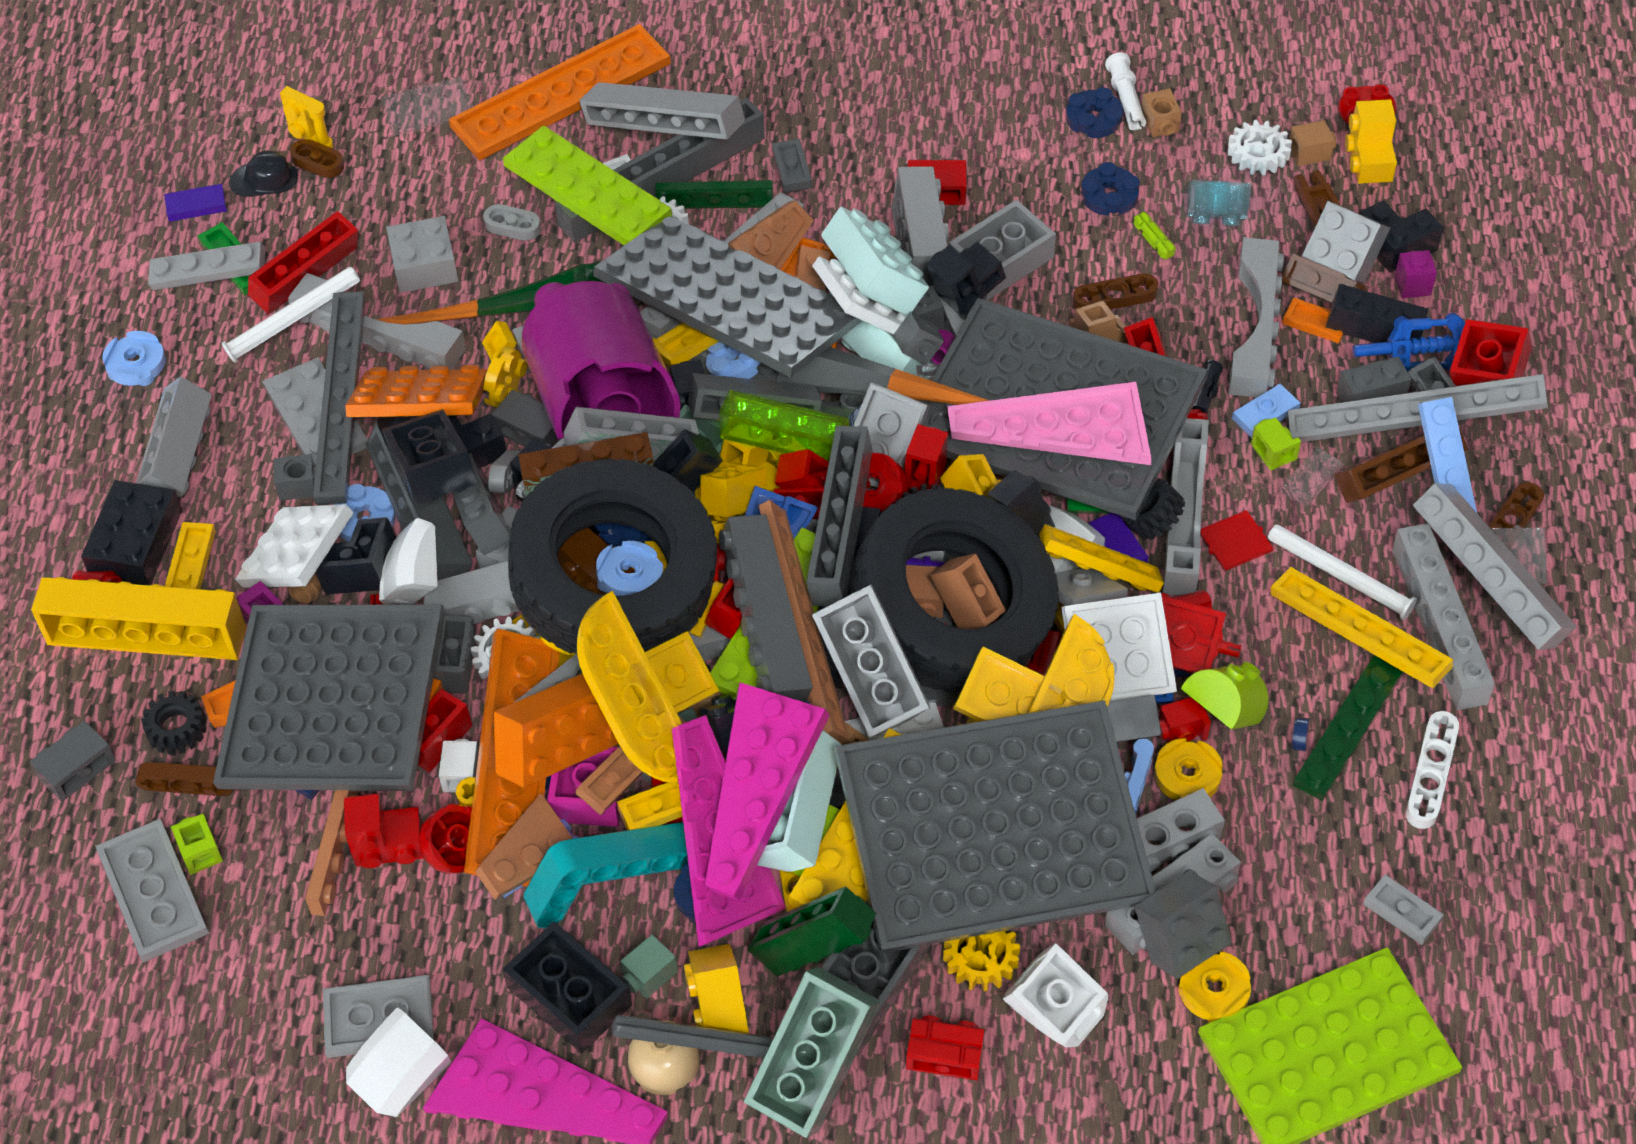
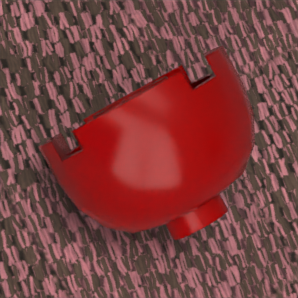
[419,804,472,874]

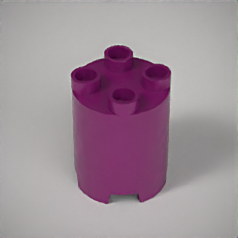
[521,281,680,440]

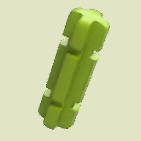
[1133,212,1176,260]

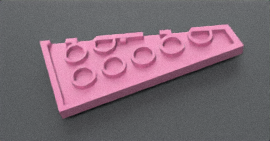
[947,382,1151,465]

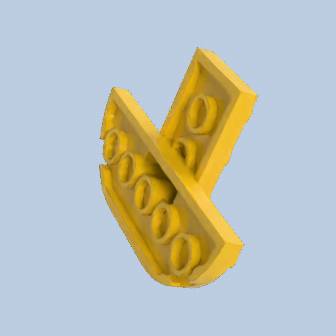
[577,591,719,784]
[953,614,1115,722]

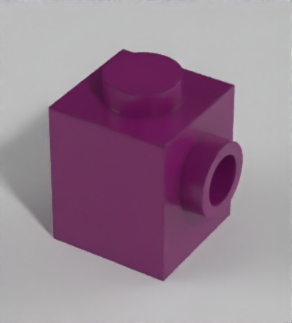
[1395,250,1437,299]

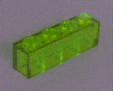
[719,390,850,461]

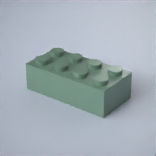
[744,967,882,1138]

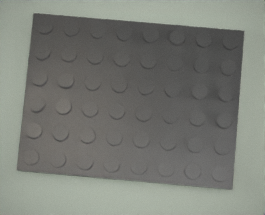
[919,298,1208,520]
[834,700,1156,954]

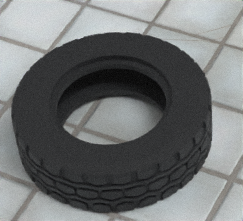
[508,459,717,656]
[848,488,1059,693]

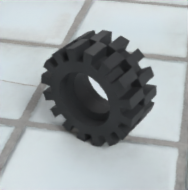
[1123,478,1185,540]
[141,691,207,755]

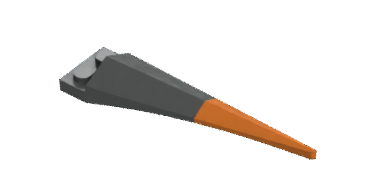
[750,347,990,405]

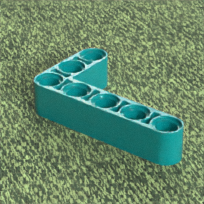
[523,822,688,928]

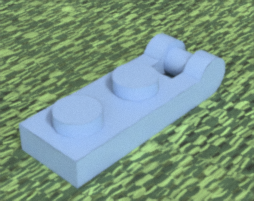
[1125,739,1154,814]

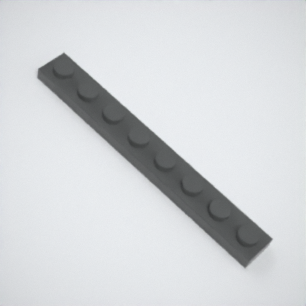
[313,291,366,504]

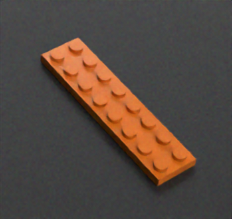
[449,24,671,161]
[464,628,560,887]

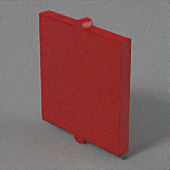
[1200,510,1274,571]

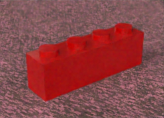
[248,211,358,315]

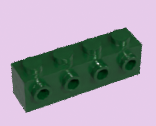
[747,886,877,977]

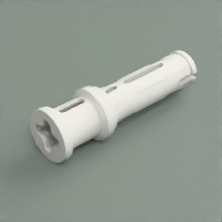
[1105,53,1146,130]

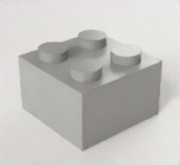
[1302,201,1390,283]
[386,216,458,293]

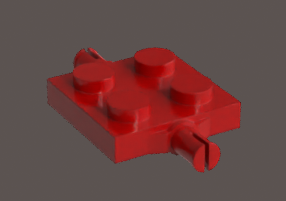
[1162,596,1242,674]

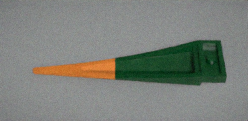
[376,262,606,324]

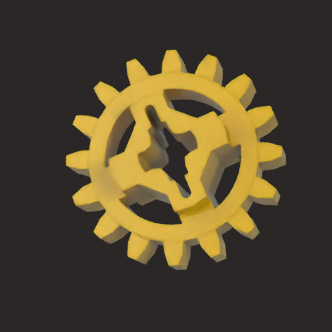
[943,930,1020,991]

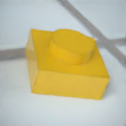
[482,321,517,361]

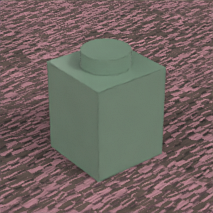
[620,934,678,999]

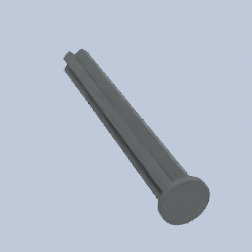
[612,1015,774,1058]

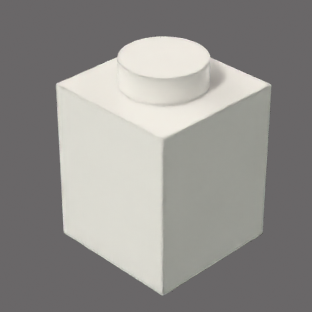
[439,739,479,792]

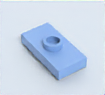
[1232,384,1300,438]

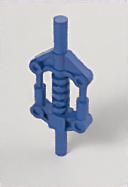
[1352,313,1465,372]

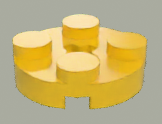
[483,347,528,408]
[1154,738,1223,800]
[1178,951,1251,1022]

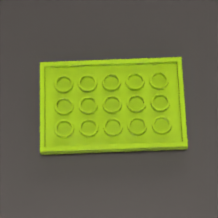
[1198,947,1462,1144]

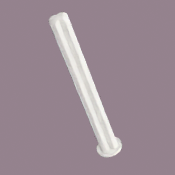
[222,267,360,363]
[1268,525,1417,621]

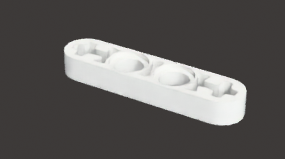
[1406,711,1459,829]

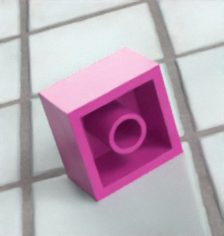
[547,747,624,827]

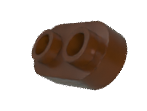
[290,139,344,178]

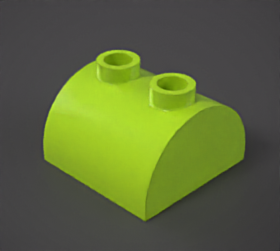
[1181,661,1269,730]

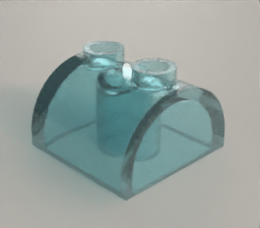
[1186,180,1251,226]

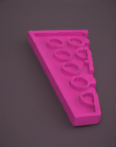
[705,682,830,901]
[672,715,786,947]
[423,1018,668,1144]

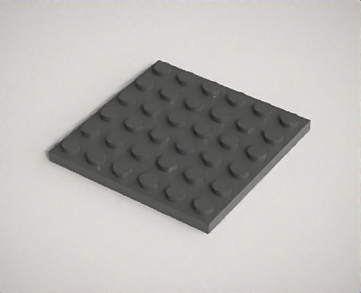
[213,605,445,791]

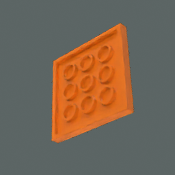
[345,365,487,417]

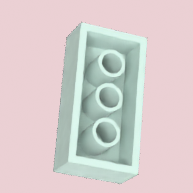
[821,206,929,316]

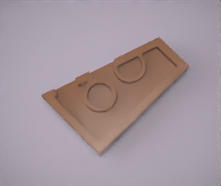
[727,200,814,270]
[475,793,573,900]

